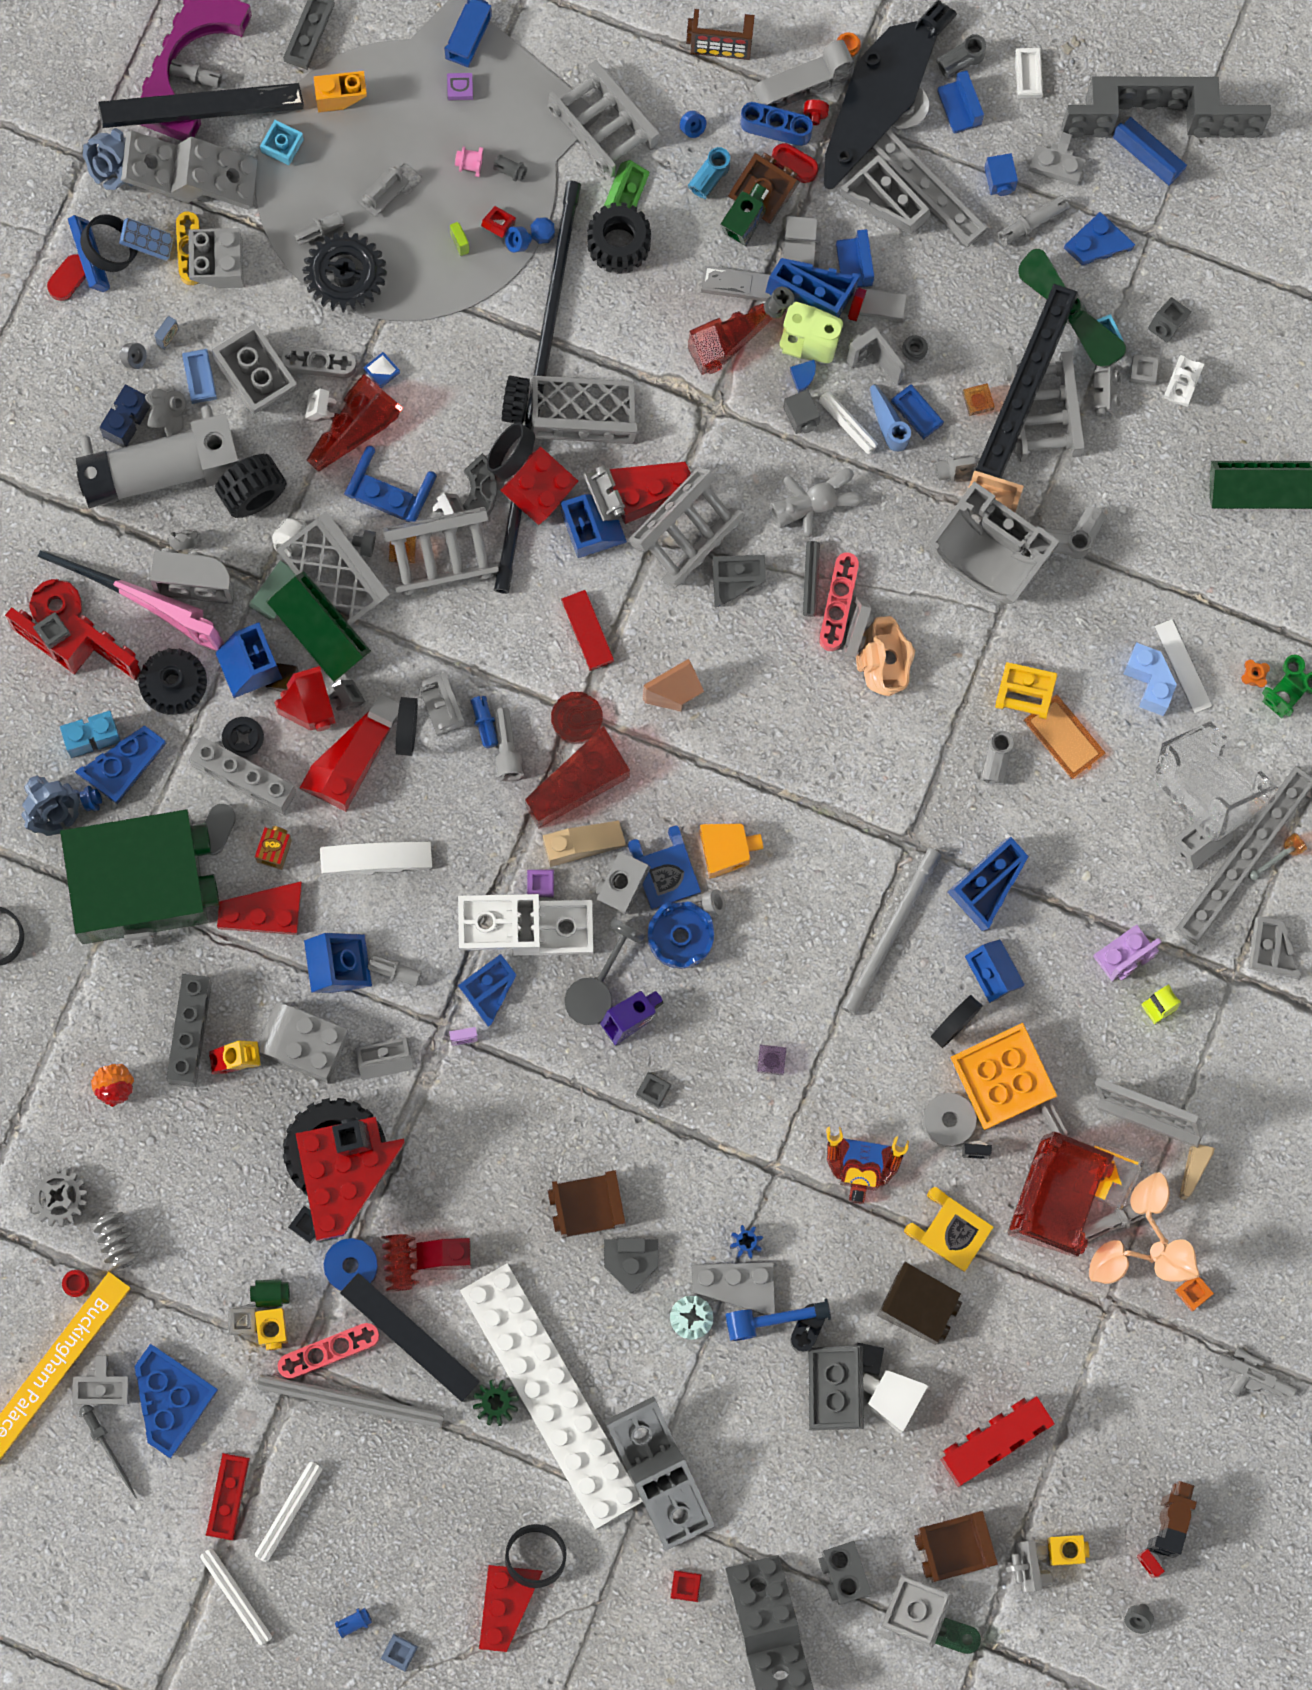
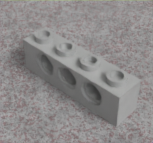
[189,737,297,815]

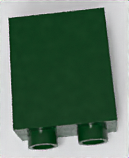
[60,809,220,945]

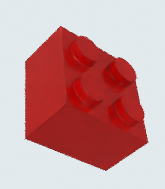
[500,446,579,525]

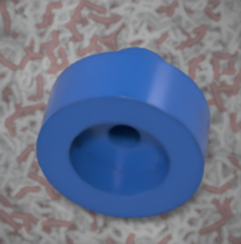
[680,110,707,138]
[505,226,532,253]

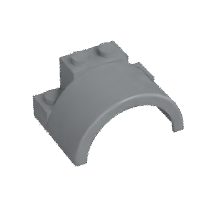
[930,481,1059,604]

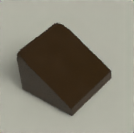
[266,663,299,692]

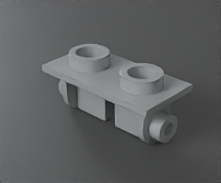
[357,165,410,217]
[1093,365,1121,418]
[583,465,625,521]

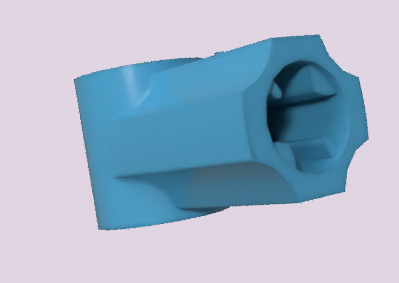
[688,147,730,199]

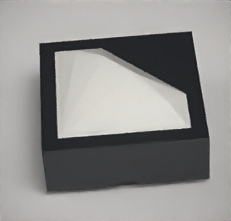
[962,1141,992,1159]

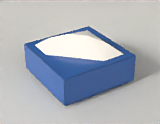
[363,352,400,389]

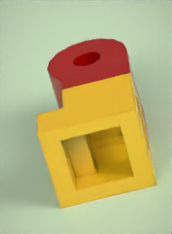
[209,1041,261,1074]

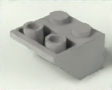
[188,228,243,288]

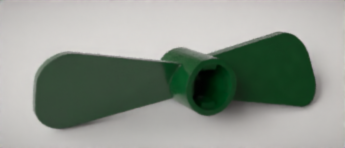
[1018,249,1126,367]

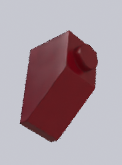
[416,1238,471,1270]

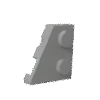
[843,595,874,658]
[1248,916,1301,979]

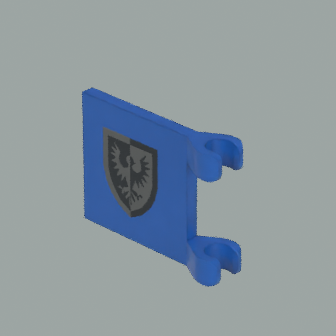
[628,825,701,910]

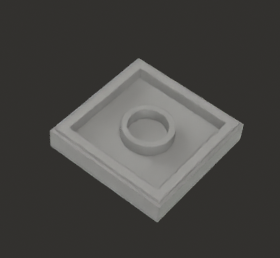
[881,1574,953,1648]

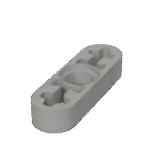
[281,347,356,378]

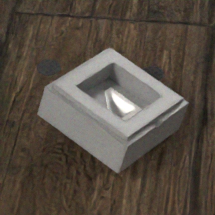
[227,1306,256,1335]

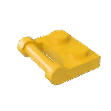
[995,662,1057,719]

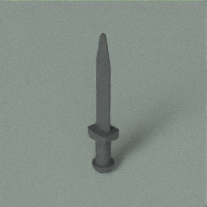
[79,1405,137,1499]

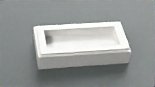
[1015,48,1043,99]

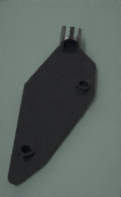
[824,0,957,189]

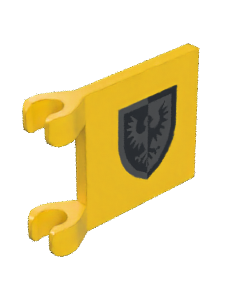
[904,1187,993,1272]

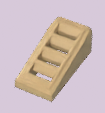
[1179,1144,1215,1200]

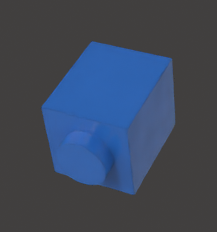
[984,153,1018,196]

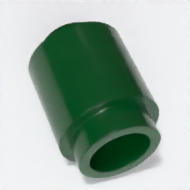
[250,1279,290,1307]

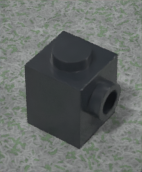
[332,1118,372,1156]

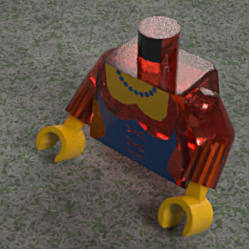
[826,1127,909,1204]

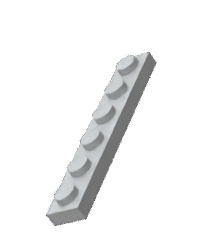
[871,129,987,247]

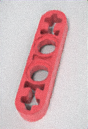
[819,552,859,651]
[278,1323,380,1379]

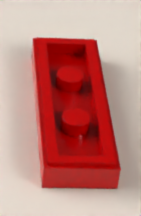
[561,590,614,671]
[206,1453,250,1541]

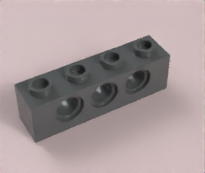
[166,974,212,1087]

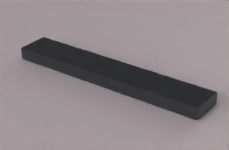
[340,1273,480,1402]

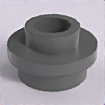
[902,335,928,361]

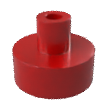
[803,99,829,126]

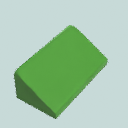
[604,160,650,208]

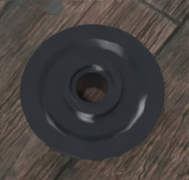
[138,648,207,715]

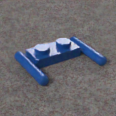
[344,445,437,522]

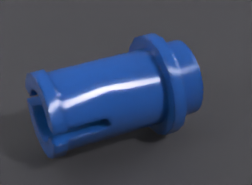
[335,1608,372,1638]

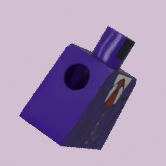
[600,991,663,1046]

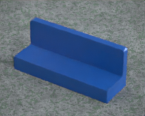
[1113,117,1187,186]

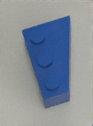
[765,258,860,318]
[947,837,1029,931]

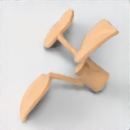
[1089,1172,1200,1284]

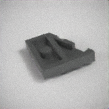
[713,555,766,607]

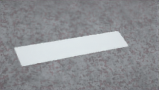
[1155,619,1212,713]

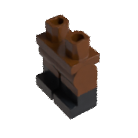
[1147,1481,1197,1558]

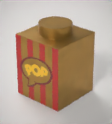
[255,826,292,870]

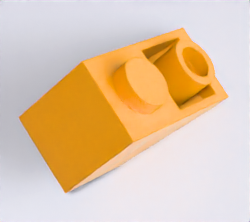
[313,71,367,113]

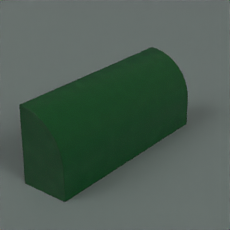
[1209,461,1312,509]
[266,571,371,682]

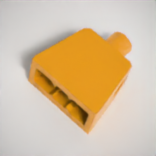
[700,824,763,879]

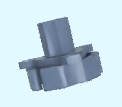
[83,128,134,190]
[21,775,80,836]

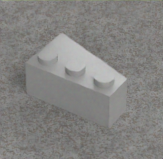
[840,155,930,234]

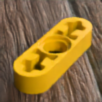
[176,211,200,285]

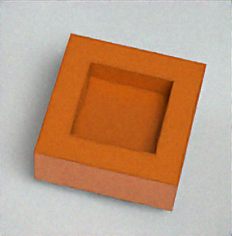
[1174,1277,1214,1311]

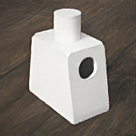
[863,1370,928,1433]

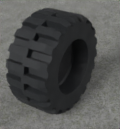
[283,1098,386,1196]

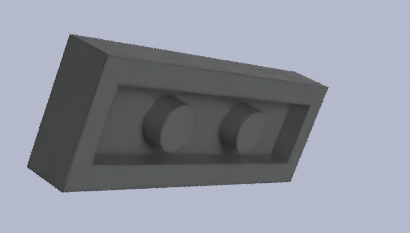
[283,0,335,70]

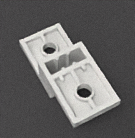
[458,894,593,956]

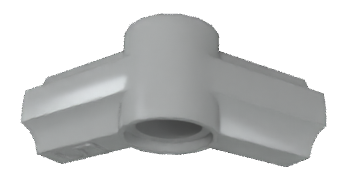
[1042,506,1107,559]

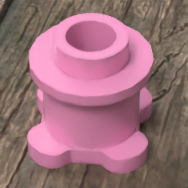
[455,146,483,177]

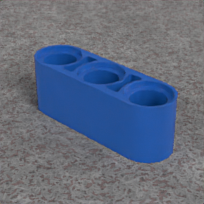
[740,102,813,146]

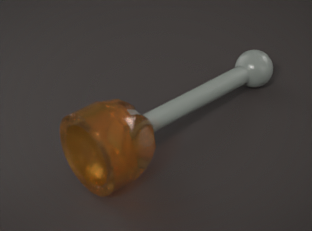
[1249,833,1307,880]

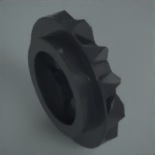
[222,717,264,758]

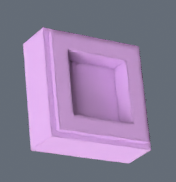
[449,1027,478,1046]

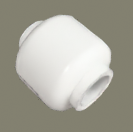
[272,518,311,557]

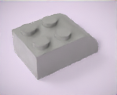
[212,323,298,415]
[150,548,234,605]
[258,1003,349,1084]

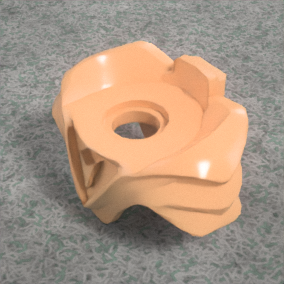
[856,616,915,696]

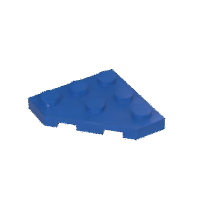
[134,1343,218,1459]

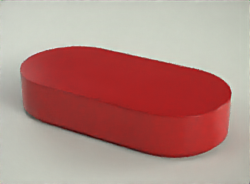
[771,143,818,183]
[47,254,86,301]

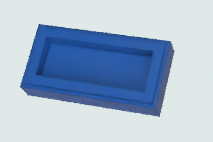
[891,384,944,440]

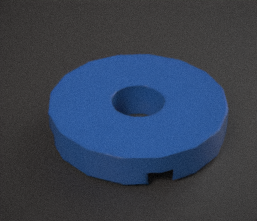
[323,1238,378,1291]

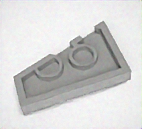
[691,1262,775,1315]

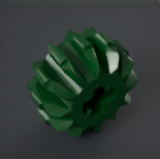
[473,1379,519,1426]

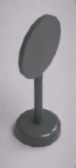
[564,918,646,1025]

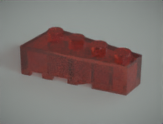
[525,726,630,829]

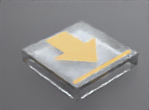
[1072,1141,1144,1210]

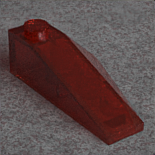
[688,303,773,375]
[306,374,403,472]

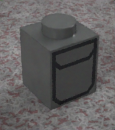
[783,389,821,434]

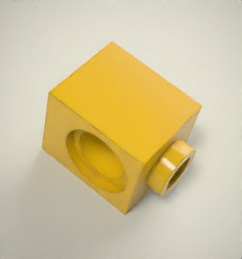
[255,1308,288,1351]
[1047,1535,1089,1566]

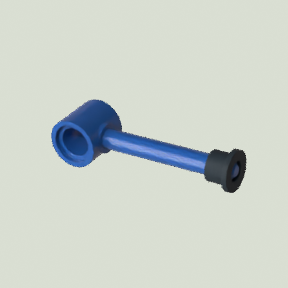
[725,1298,831,1341]

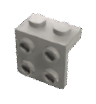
[846,327,905,385]

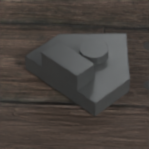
[604,1238,658,1294]

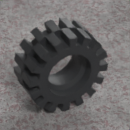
[501,375,530,424]

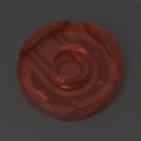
[551,692,603,744]

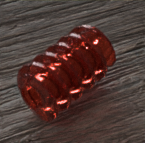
[381,1234,420,1292]

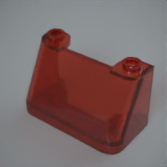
[1008,1131,1115,1257]

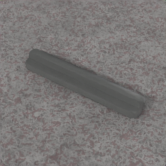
[803,541,820,617]

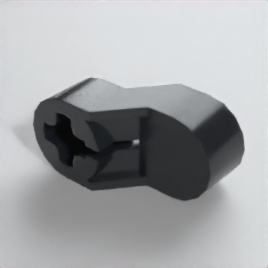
[790,1303,825,1353]

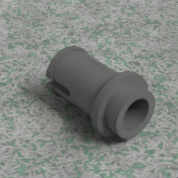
[493,154,527,182]

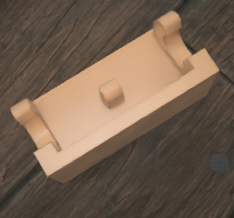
[969,470,1024,512]

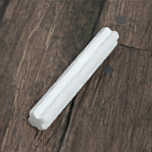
[255,1462,322,1562]
[200,1549,272,1646]

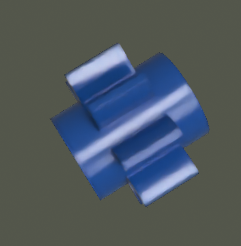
[730,1225,763,1259]

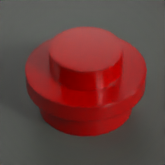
[62,1270,90,1297]

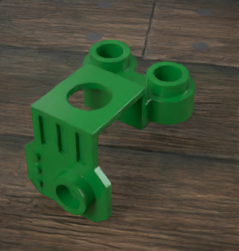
[1262,655,1312,719]

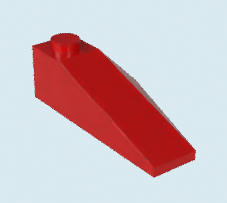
[274,666,336,731]
[299,710,391,812]

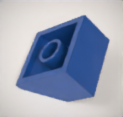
[304,933,372,993]

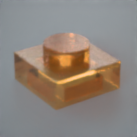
[962,383,995,416]
[389,536,417,563]

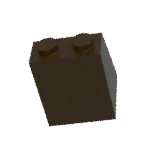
[877,1262,963,1345]

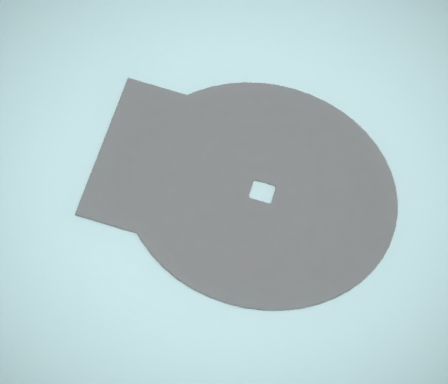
[255,0,602,321]

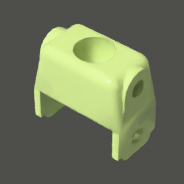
[779,302,843,363]

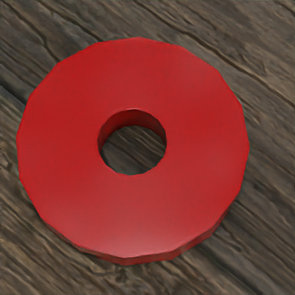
[29,579,82,623]

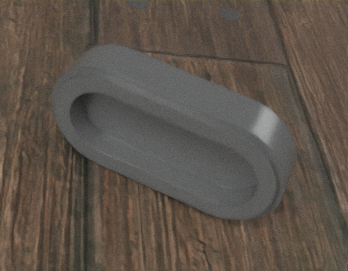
[205,804,236,855]

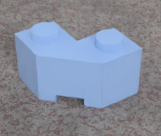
[1123,642,1177,716]

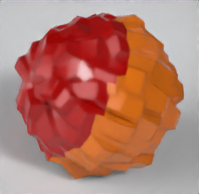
[91,1064,134,1107]

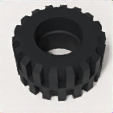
[587,202,651,274]
[215,453,287,518]

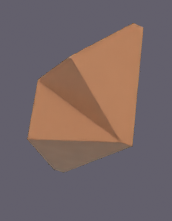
[643,659,704,712]

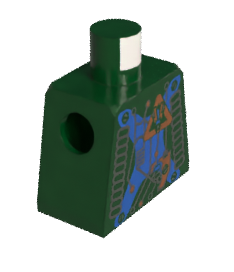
[720,183,769,246]

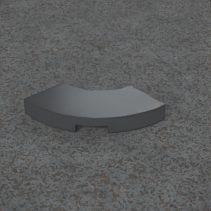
[463,453,497,523]

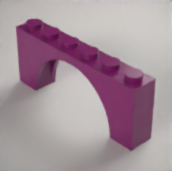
[140,0,252,142]

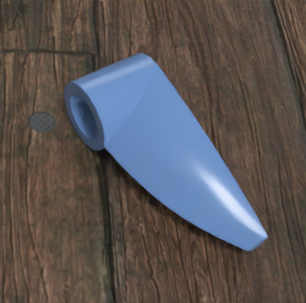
[870,384,911,452]

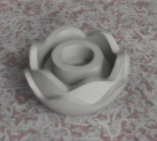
[167,529,200,550]

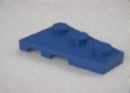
[75,726,167,804]

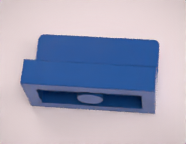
[937,70,984,133]
[836,229,874,288]
[965,939,1025,1003]

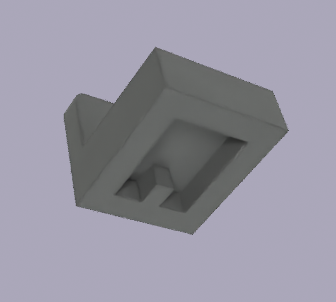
[1148,297,1192,343]

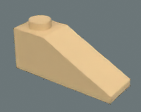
[543,821,626,867]

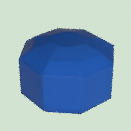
[531,217,555,244]

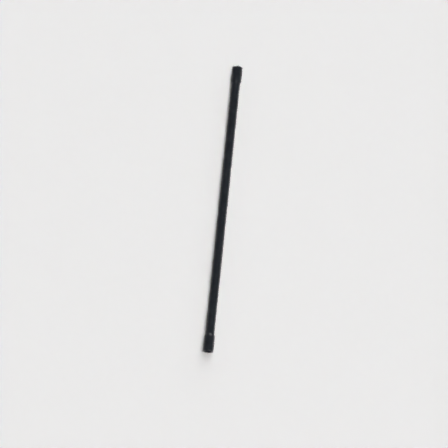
[494,180,581,594]

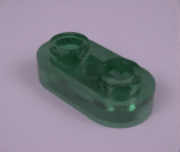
[935,1618,981,1654]

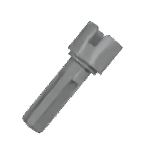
[494,707,524,781]

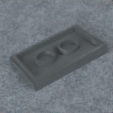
[808,1346,864,1431]

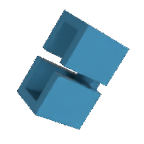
[59,711,121,758]

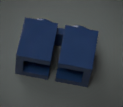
[99,384,151,448]

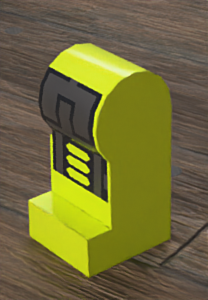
[1141,984,1181,1025]

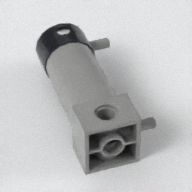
[75,406,239,509]

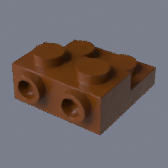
[728,152,800,224]

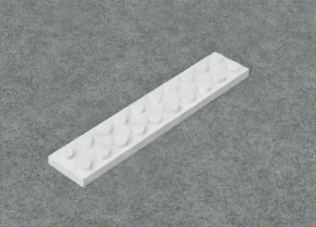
[460,1264,643,1530]

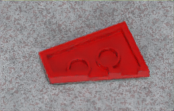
[217,881,302,935]

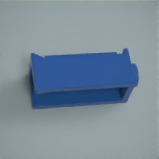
[444,0,492,68]

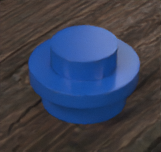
[79,786,102,812]

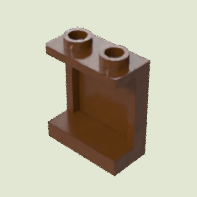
[914,1510,998,1583]

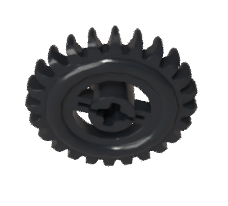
[302,231,387,313]

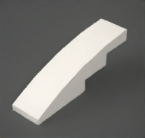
[320,842,432,874]

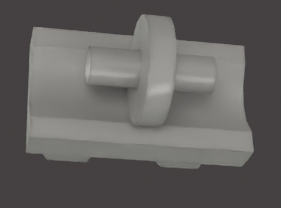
[1006,1540,1053,1593]

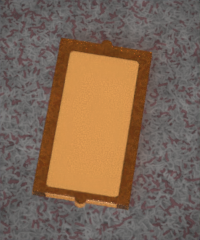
[1023,694,1106,779]

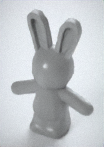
[769,468,863,537]

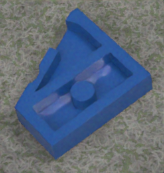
[1064,212,1135,265]
[457,954,516,1027]

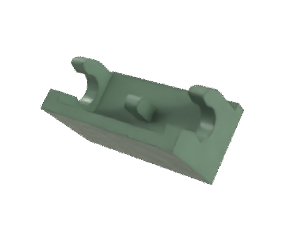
[248,560,296,620]

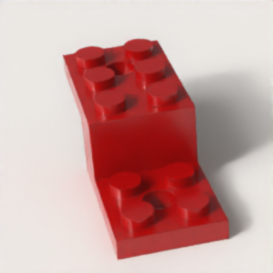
[5,607,141,680]

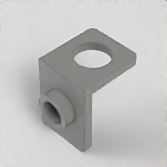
[124,932,154,948]

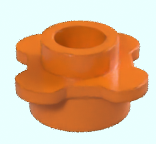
[1241,659,1270,688]

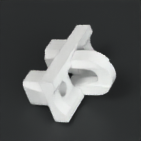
[1163,355,1204,407]

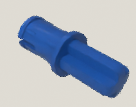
[470,696,498,749]

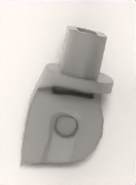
[935,455,976,482]

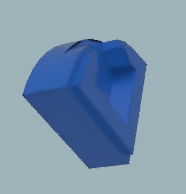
[790,360,816,393]

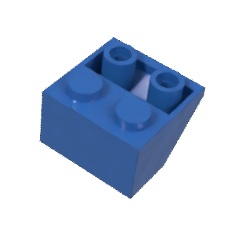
[561,494,627,558]
[216,622,282,698]

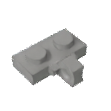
[1029,132,1085,186]
[72,1355,129,1404]

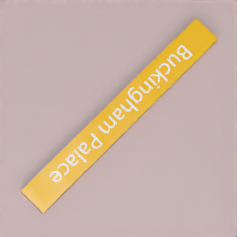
[0,1272,131,1460]

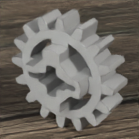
[28,1168,88,1227]

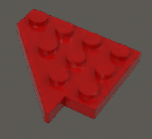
[296,1117,405,1241]

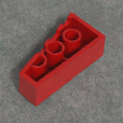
[940,1396,1055,1487]

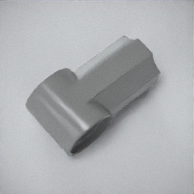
[980,730,1014,785]

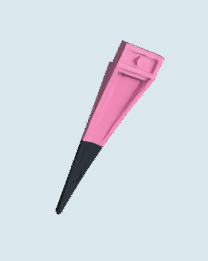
[38,550,224,651]

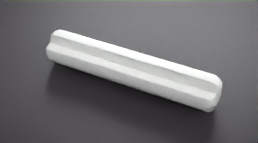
[819,391,878,454]

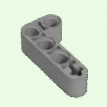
[753,40,855,108]

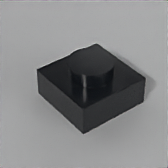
[288,1206,316,1244]
[856,1343,884,1376]

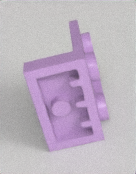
[1093,924,1162,982]

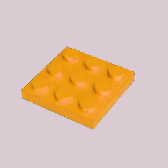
[950,1023,1058,1130]

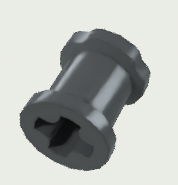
[764,286,794,319]

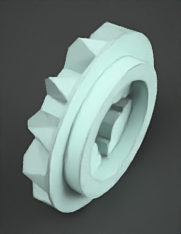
[670,1296,713,1340]

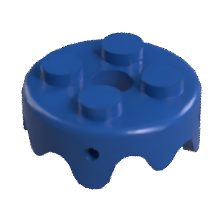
[648,901,714,969]

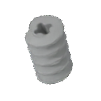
[90,1212,139,1272]

